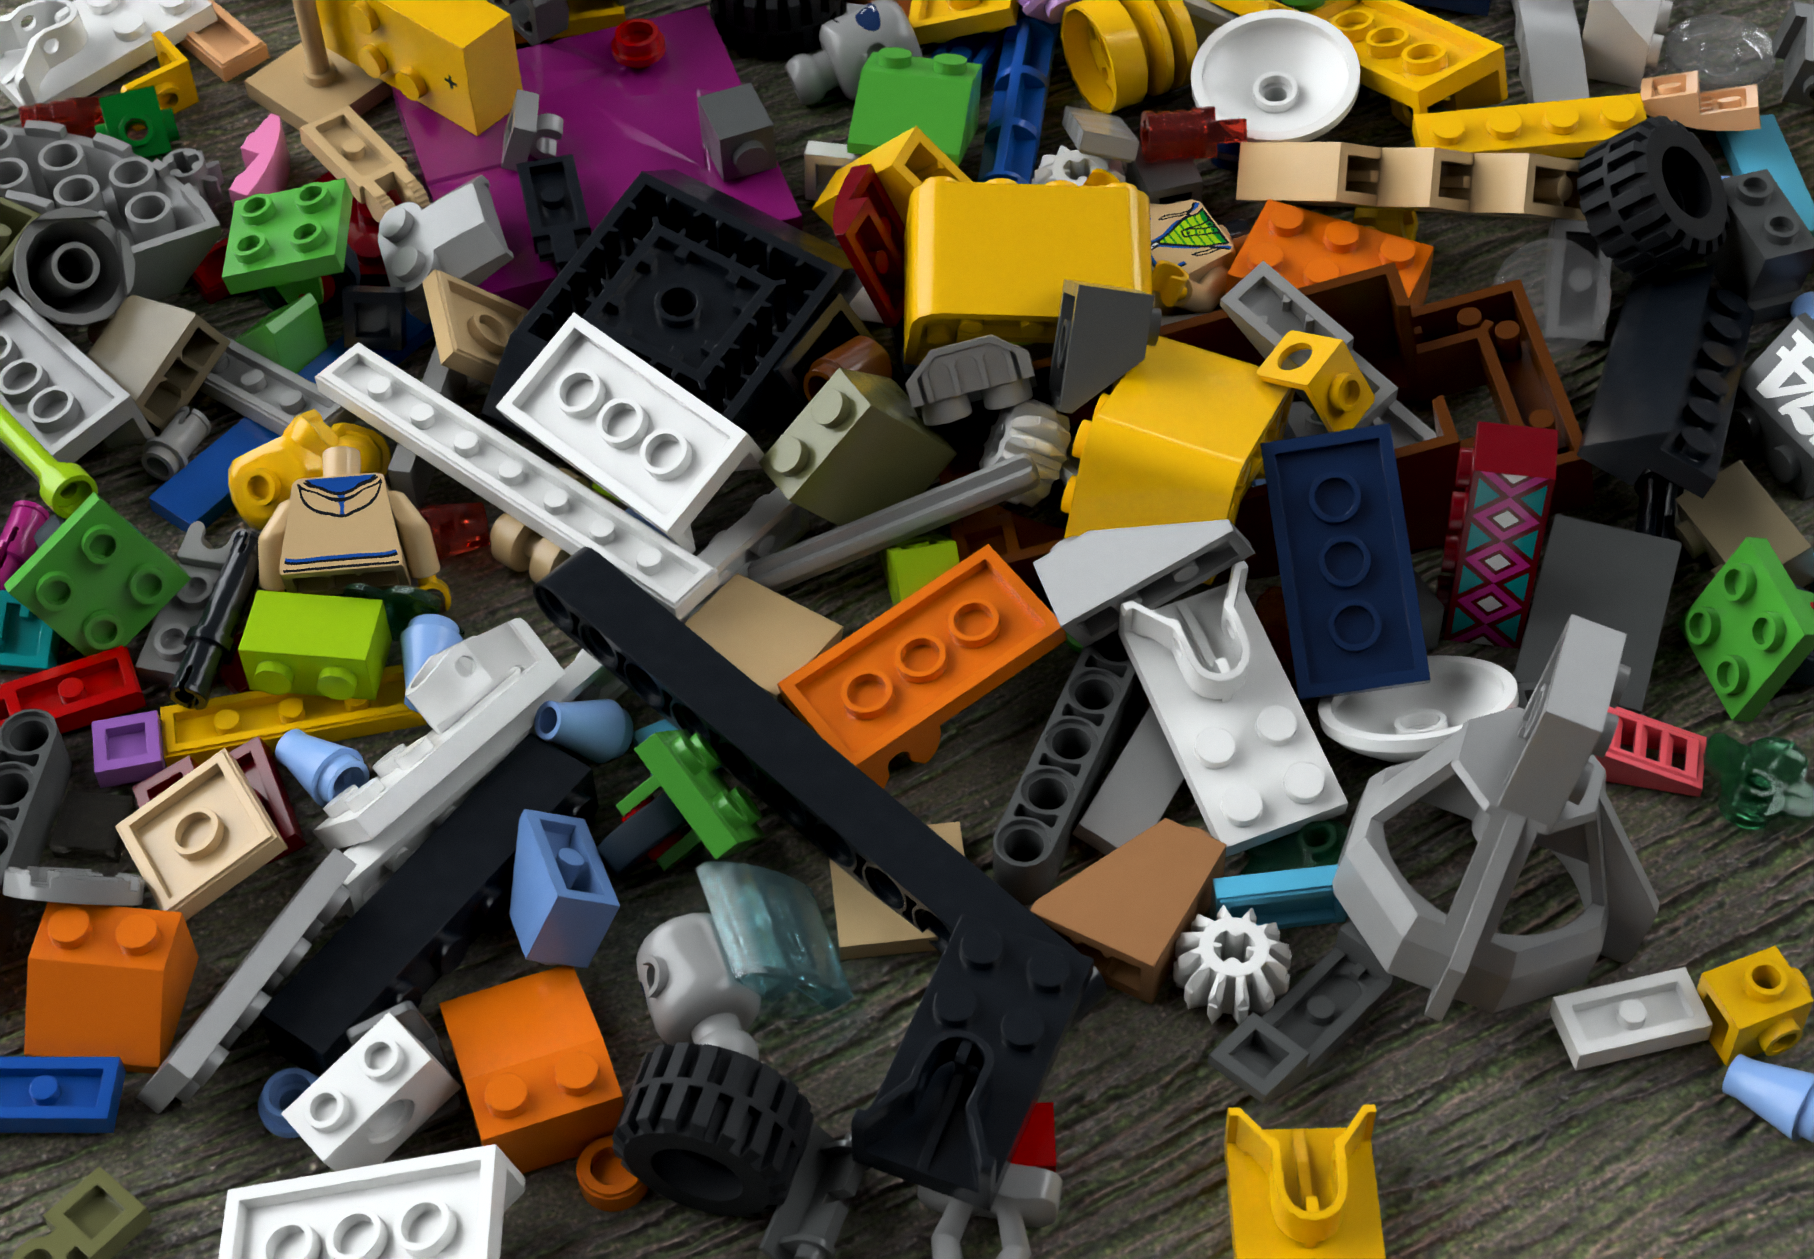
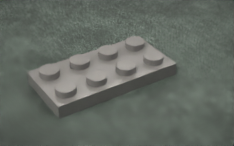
[136,848,357,1114]

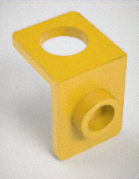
[120,30,199,131]
[1256,330,1375,433]

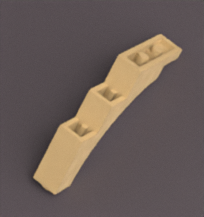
[1236,142,1586,222]

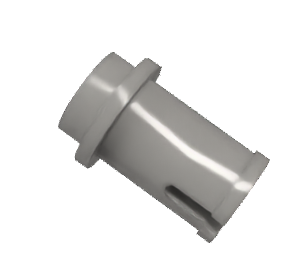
[141,406,211,481]

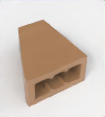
[1029,818,1227,1004]

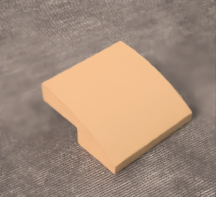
[1640,70,1761,131]

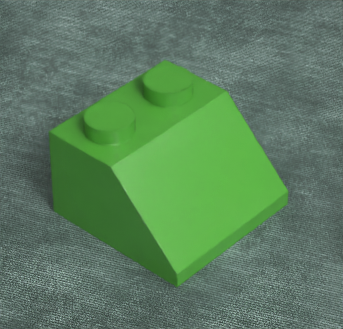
[847,47,982,166]

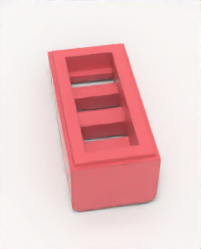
[1594,706,1707,797]

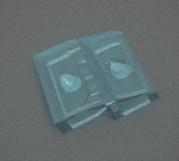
[696,861,853,1011]

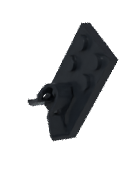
[851,914,1094,1211]

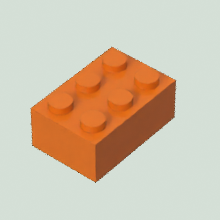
[1225,199,1434,308]

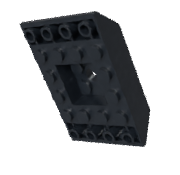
[481,169,863,464]

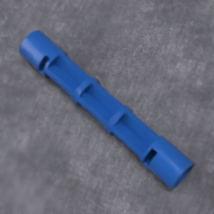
[977,4,1061,184]

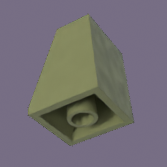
[758,368,958,526]

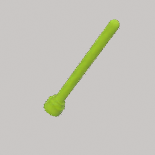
[0,403,98,519]

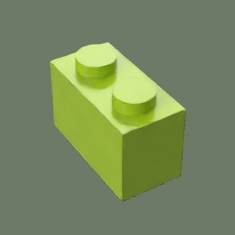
[238,590,392,700]

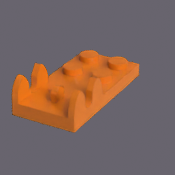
[777,544,1067,789]

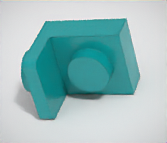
[0,590,61,673]

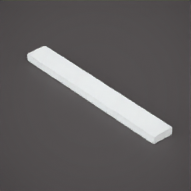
[315,342,719,620]

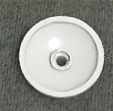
[1191,9,1360,142]
[1318,655,1519,763]

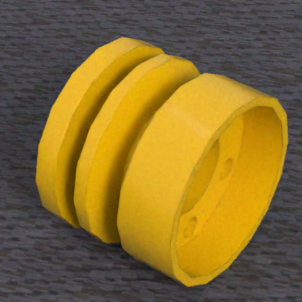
[1061,0,1198,114]

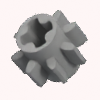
[162,148,225,210]

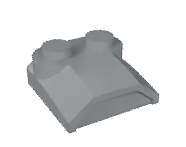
[378,175,514,325]

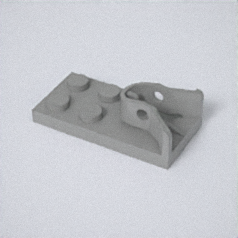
[0,286,156,483]

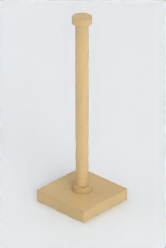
[244,0,393,130]

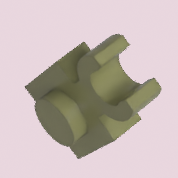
[11,1166,153,1259]

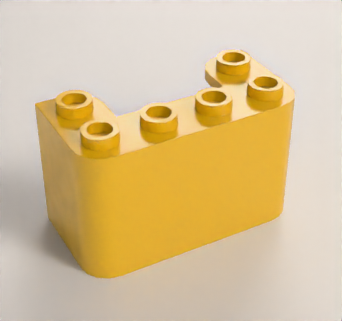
[904,176,1153,365]
[1061,336,1296,585]

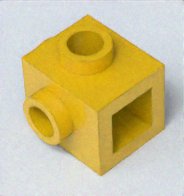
[1696,945,1814,1067]

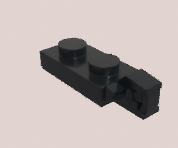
[516,154,591,275]

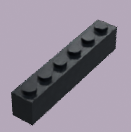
[260,732,599,1077]

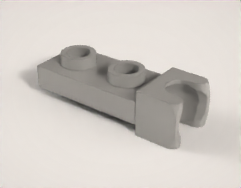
[135,521,251,685]

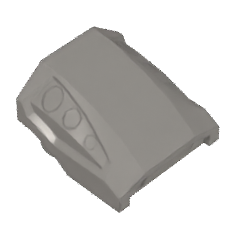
[905,334,1038,426]

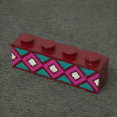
[1435,421,1559,649]

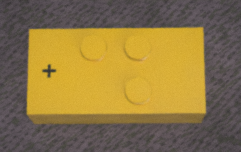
[315,0,523,136]

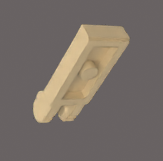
[299,105,431,223]

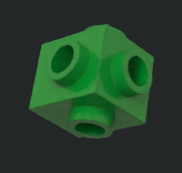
[95,86,180,162]

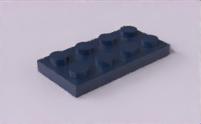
[1260,423,1431,702]

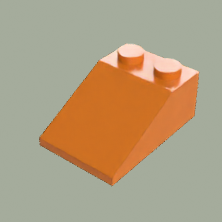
[439,965,625,1174]

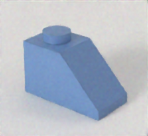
[509,809,620,968]

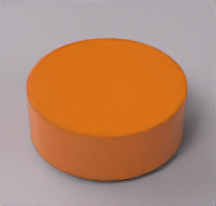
[576,1135,649,1212]

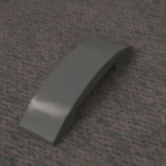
[1207,919,1402,1104]

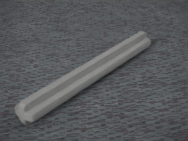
[748,453,1040,592]

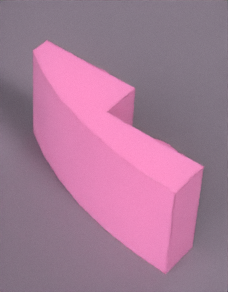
[228,113,290,208]

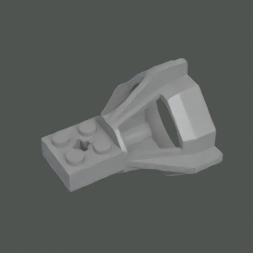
[1332,614,1660,1022]

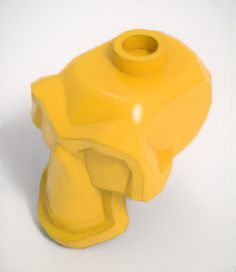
[228,409,392,530]

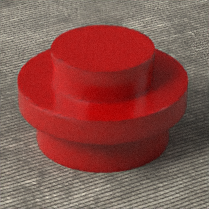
[611,18,666,69]

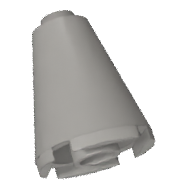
[12,206,135,327]

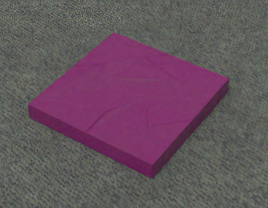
[392,5,803,311]

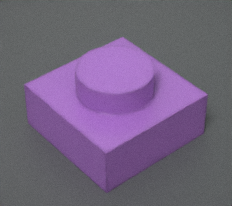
[92,710,166,788]

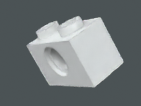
[281,1012,462,1171]

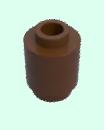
[803,336,892,402]

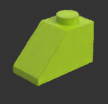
[879,533,960,606]

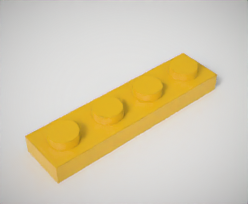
[1412,93,1647,159]

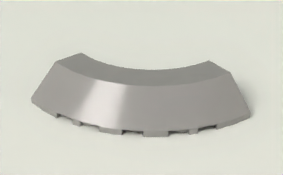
[0,120,222,301]

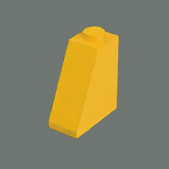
[812,126,973,230]

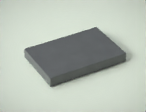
[1513,514,1682,714]

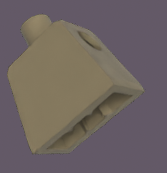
[86,295,231,432]

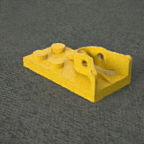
[1304,0,1508,129]
[1224,1104,1386,1259]

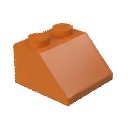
[24,902,199,1074]

